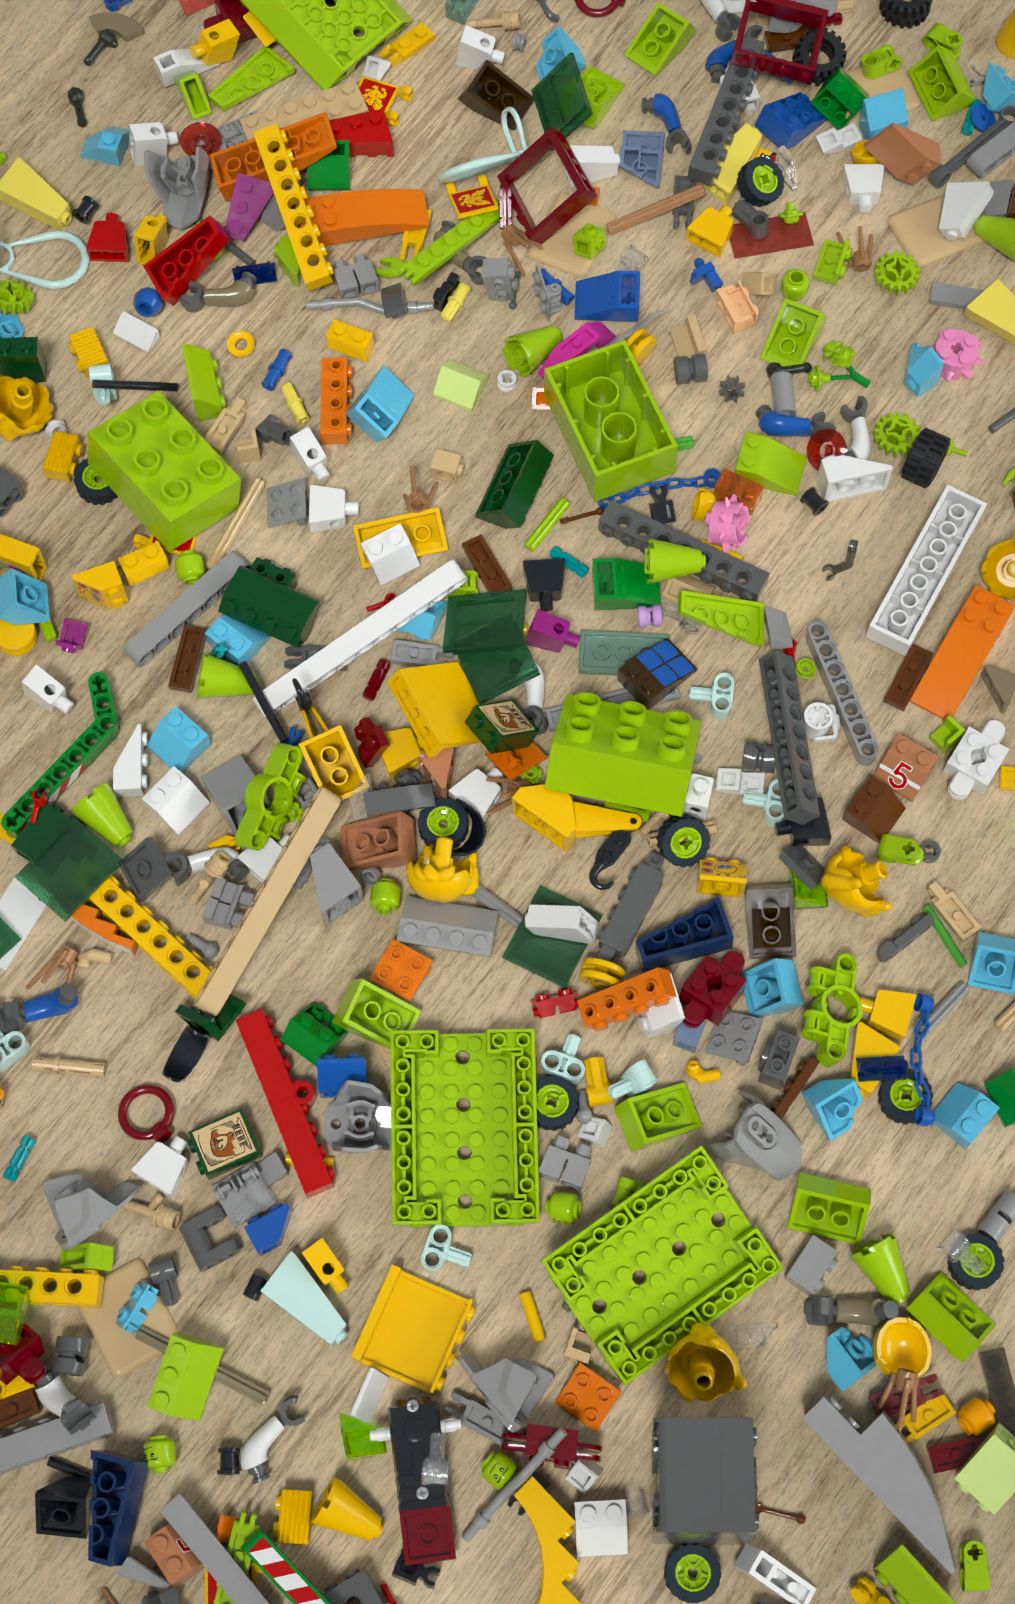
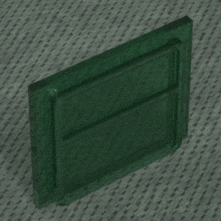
[531,52,593,151]
[443,589,527,655]
[452,614,541,705]
[15,817,124,922]
[502,885,603,988]

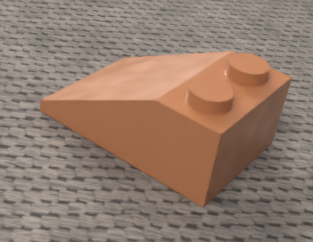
[864,123,941,185]
[341,811,416,870]

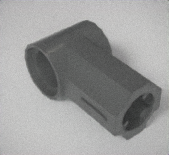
[731,199,769,239]
[255,414,295,446]

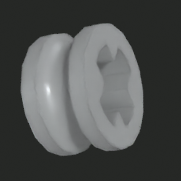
[513,32,527,52]

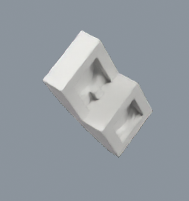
[816,123,863,155]
[716,768,766,796]

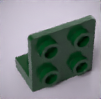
[175,994,246,1042]

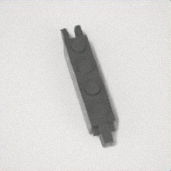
[597,851,664,962]

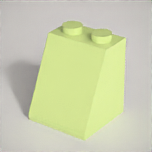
[954,1423,1015,1515]

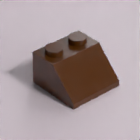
[842,775,906,844]

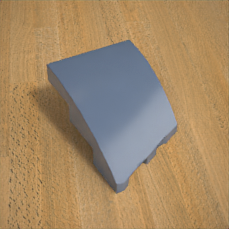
[619,130,665,188]

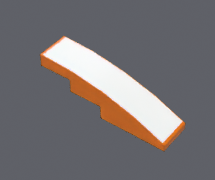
[53,895,138,956]

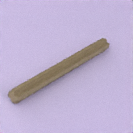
[135,1326,270,1404]

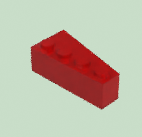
[329,109,394,157]
[143,215,230,306]

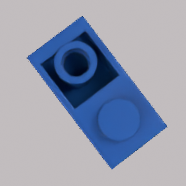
[244,1203,292,1257]

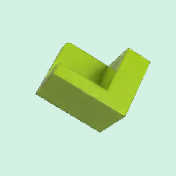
[929,715,966,754]

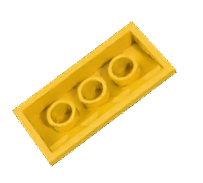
[353,507,448,569]

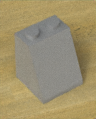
[200,755,271,836]
[310,843,364,926]

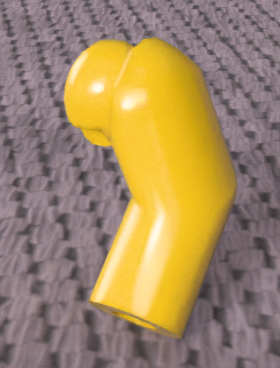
[207,835,241,851]
[686,1060,721,1084]

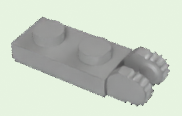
[390,640,455,667]
[443,1392,511,1446]

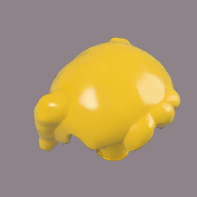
[0,375,53,441]
[981,532,1015,601]
[406,837,479,903]
[821,845,892,918]
[665,1322,747,1402]

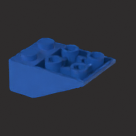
[754,92,828,151]
[574,271,640,322]

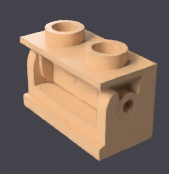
[715,280,759,334]

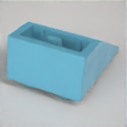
[345,365,415,442]

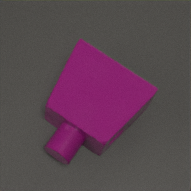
[525,609,580,653]

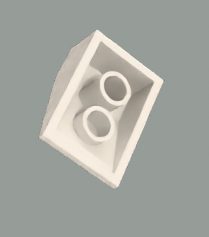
[816,455,893,502]

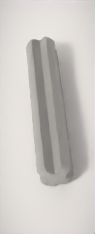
[472,885,524,928]
[918,983,969,1039]

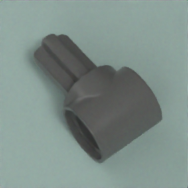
[148,1256,178,1307]

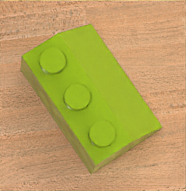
[908,45,976,121]
[181,344,226,422]
[787,1172,871,1245]
[906,1272,996,1363]
[147,1331,225,1421]
[873,1544,956,1604]

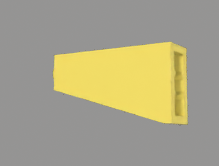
[697,123,762,205]
[0,157,72,231]
[964,279,1015,344]

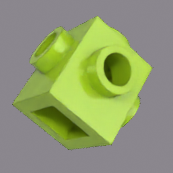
[573,223,606,260]

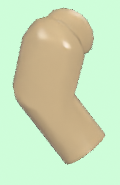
[77,949,112,970]

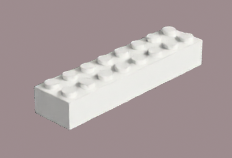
[866,485,987,656]

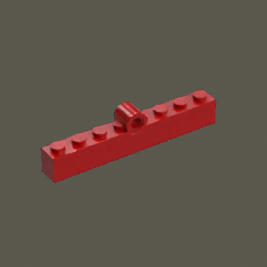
[236,1009,336,1199]

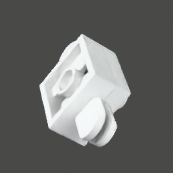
[943,720,1010,800]

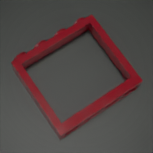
[731,0,829,84]
[497,127,597,244]

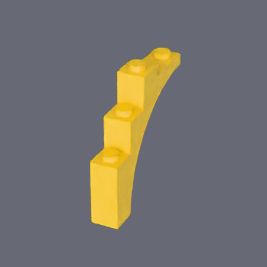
[513,1476,581,1604]

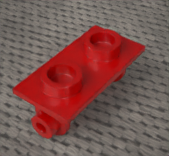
[530,987,579,1019]

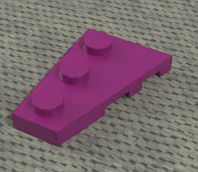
[224,173,274,241]

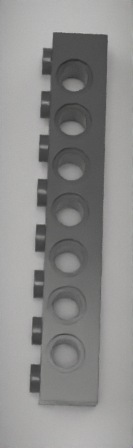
[687,36,766,186]
[598,500,770,602]
[759,649,820,825]

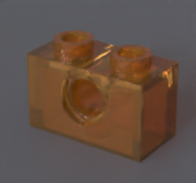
[714,468,764,516]

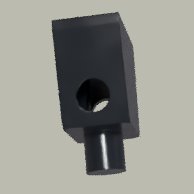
[523,558,565,611]
[774,797,832,846]

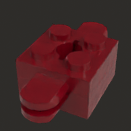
[203,0,257,44]
[679,951,747,1028]
[0,1309,46,1385]
[500,1424,602,1470]

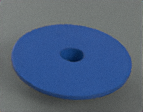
[971,103,996,132]

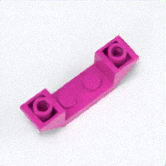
[538,322,615,379]

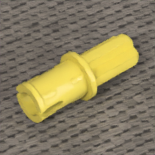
[441,282,471,322]
[281,383,310,425]

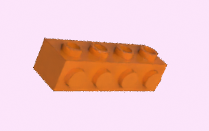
[320,357,353,445]
[577,967,677,1031]

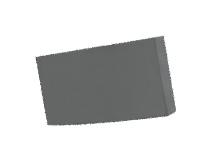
[381,282,406,319]

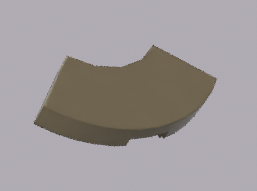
[89,12,144,42]

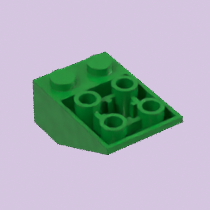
[592,558,661,611]

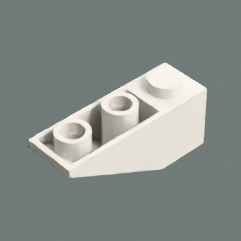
[153,49,220,88]
[113,724,148,797]

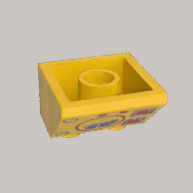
[71,561,129,610]
[696,858,747,898]

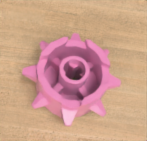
[929,329,984,380]
[705,494,750,553]

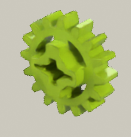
[874,250,921,295]
[0,278,34,315]
[873,411,920,458]

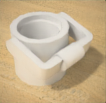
[803,702,841,743]

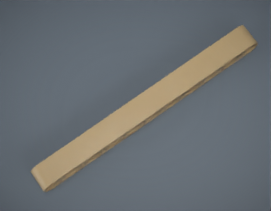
[193,786,341,1018]

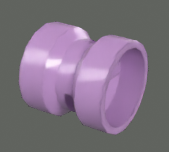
[637,604,662,628]

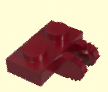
[354,717,389,768]

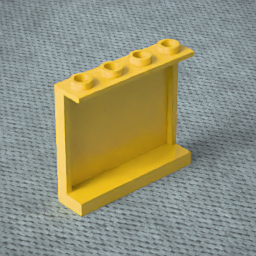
[387,662,486,758]
[351,1264,476,1396]

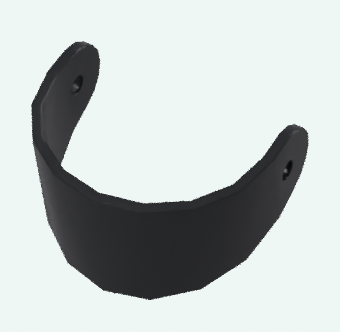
[429,798,486,856]
[162,1023,209,1083]

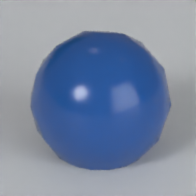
[133,287,163,317]

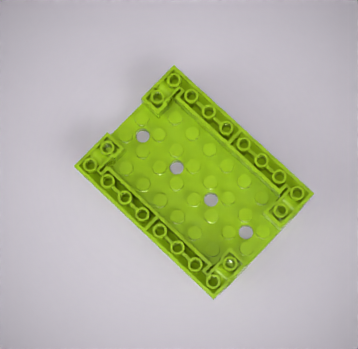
[240,0,413,91]
[390,1029,540,1228]
[541,1145,784,1386]

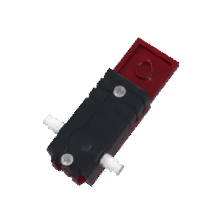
[370,1396,462,1566]

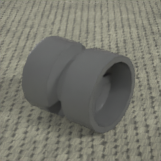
[673,353,708,385]
[742,741,776,774]
[51,1336,89,1376]

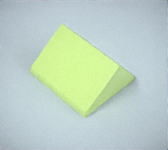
[433,360,490,411]

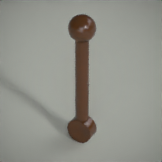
[560,507,604,524]
[755,1503,806,1524]

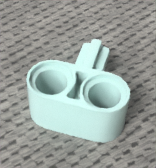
[89,363,118,407]
[689,673,734,721]
[742,779,784,827]
[0,1031,30,1072]
[541,1034,585,1085]
[607,1059,658,1099]
[421,1225,472,1274]

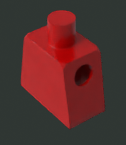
[86,213,130,262]

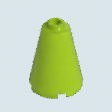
[974,215,1015,261]
[502,325,562,377]
[644,538,706,583]
[197,653,260,699]
[72,782,133,848]
[849,1232,910,1304]

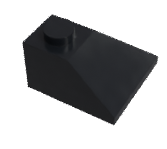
[35,1476,92,1539]

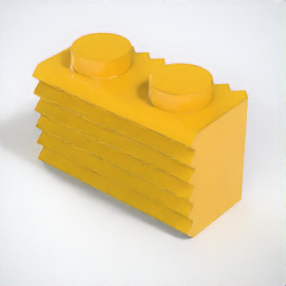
[326,319,374,362]
[67,326,109,378]
[42,431,84,482]
[118,541,170,586]
[273,1489,314,1545]

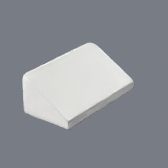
[113,311,160,353]
[350,1367,388,1424]

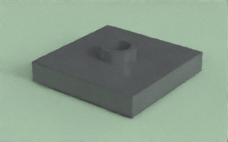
[118,837,173,902]
[779,844,825,890]

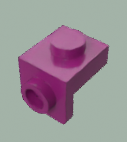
[55,618,88,653]

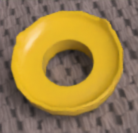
[227,330,255,358]

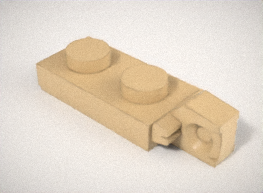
[204,398,247,455]
[926,881,981,943]

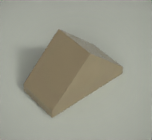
[981,665,1015,714]

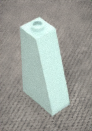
[261,1251,348,1347]

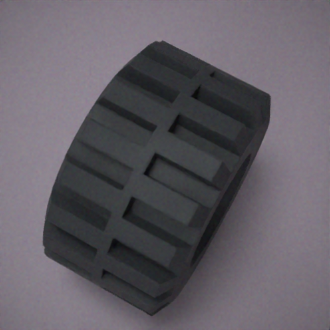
[879,0,932,29]
[792,28,847,87]
[902,428,950,489]

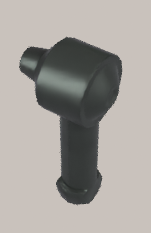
[83,28,118,66]
[68,87,87,128]
[766,362,812,380]

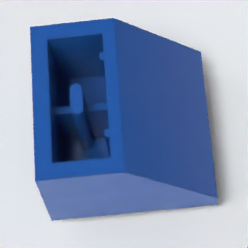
[317,1054,368,1098]

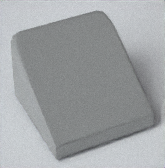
[256,1152,288,1187]

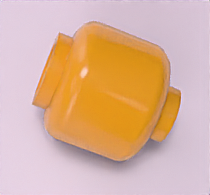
[957,1398,996,1436]

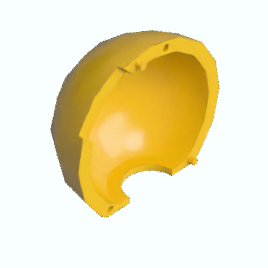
[872,1317,932,1379]

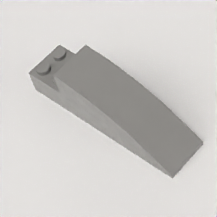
[802,1394,955,1574]

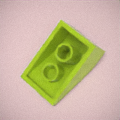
[624,2,696,76]
[558,66,626,128]
[760,298,827,374]
[734,431,807,496]
[332,979,421,1050]
[614,1082,703,1153]

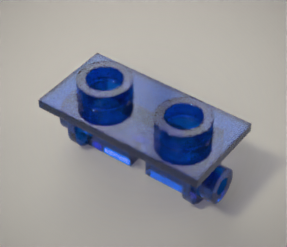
[232,261,277,285]
[856,1055,908,1082]

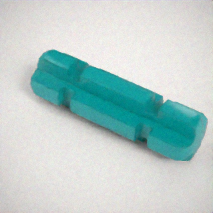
[961,98,983,136]
[549,546,589,578]
[209,643,228,659]
[3,1135,36,1182]

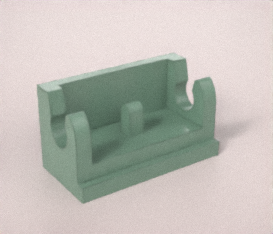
[445,0,479,25]

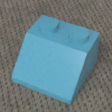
[858,88,908,140]
[0,568,50,625]
[397,587,449,640]
[205,615,271,666]
[147,706,211,773]
[968,932,1015,995]
[740,958,804,1018]
[933,1082,1000,1150]

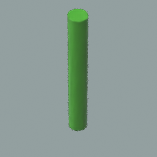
[922,904,968,968]

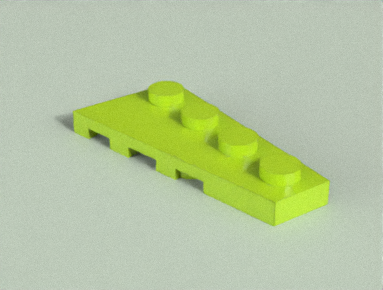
[208,46,295,111]
[678,590,764,648]

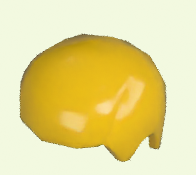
[851,140,880,164]
[690,488,716,522]

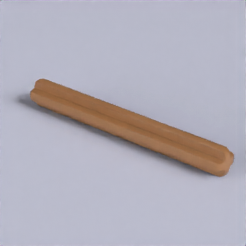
[606,184,705,235]

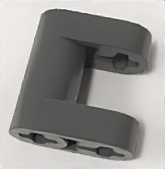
[179,1206,242,1272]

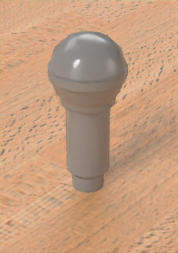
[186,934,218,959]
[576,1090,593,1124]

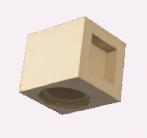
[430,449,465,484]

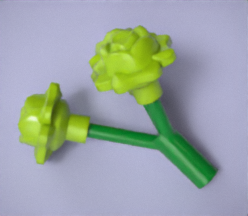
[808,340,871,392]

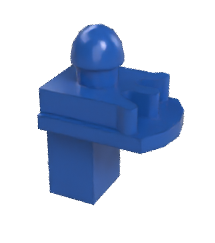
[690,258,723,293]

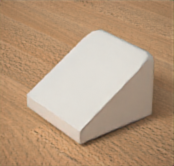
[363,55,391,81]
[577,1117,613,1147]
[565,1460,603,1495]

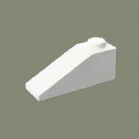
[733,1543,816,1604]

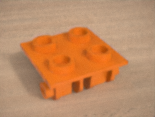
[485,742,548,781]
[369,939,433,1002]
[555,1362,622,1432]

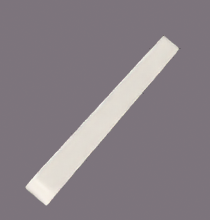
[252,560,468,719]

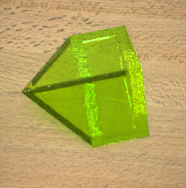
[787,867,828,910]
[339,1412,387,1462]

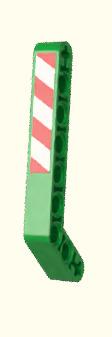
[1,672,120,839]
[241,1528,331,1604]

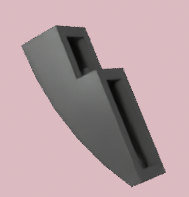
[363,783,436,818]

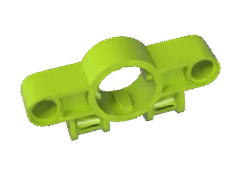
[235,743,307,851]
[800,953,863,1068]

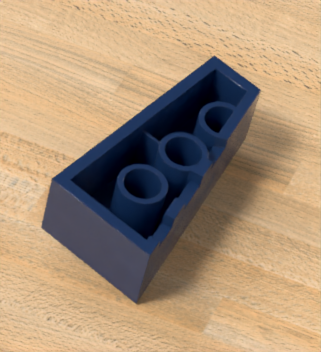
[636,896,734,973]
[88,1450,148,1567]

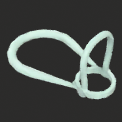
[437,107,529,183]
[0,230,90,289]

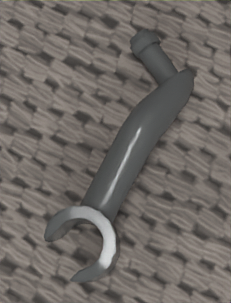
[536,0,559,23]

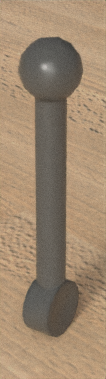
[509,271,521,310]

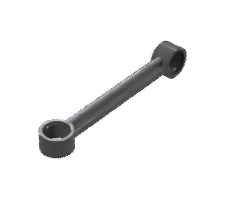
[928,106,1015,189]

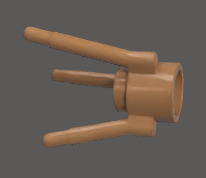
[501,224,544,277]
[836,226,873,272]
[403,465,439,513]
[486,777,530,816]
[26,945,78,989]
[877,1368,919,1432]

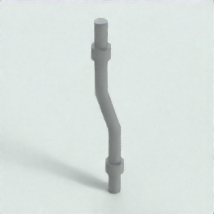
[306,297,434,314]
[461,1427,567,1543]

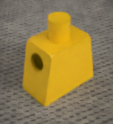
[190,19,240,66]
[686,205,734,258]
[133,214,168,264]
[381,728,424,780]
[860,990,917,1043]
[301,1238,349,1294]

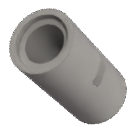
[770,372,796,417]
[977,1190,1015,1243]

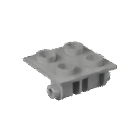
[533,262,561,321]
[267,477,308,528]
[705,1012,763,1066]
[211,1162,277,1229]

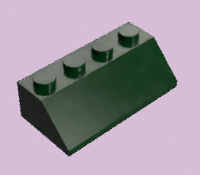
[475,440,554,529]
[218,565,320,648]

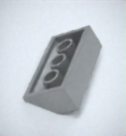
[397,896,499,958]

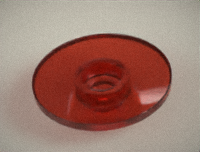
[180,122,221,155]
[807,429,847,471]

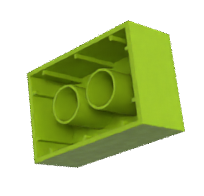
[544,340,678,502]
[88,391,241,552]
[545,692,702,817]

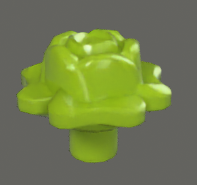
[778,202,803,224]
[284,799,304,823]

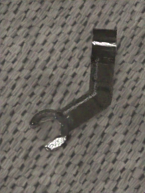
[822,539,859,581]

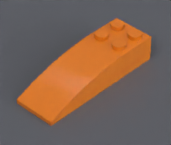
[209,112,337,202]
[298,189,429,247]
[909,585,1015,720]

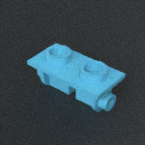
[115,1280,159,1334]

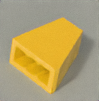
[848,1021,901,1099]

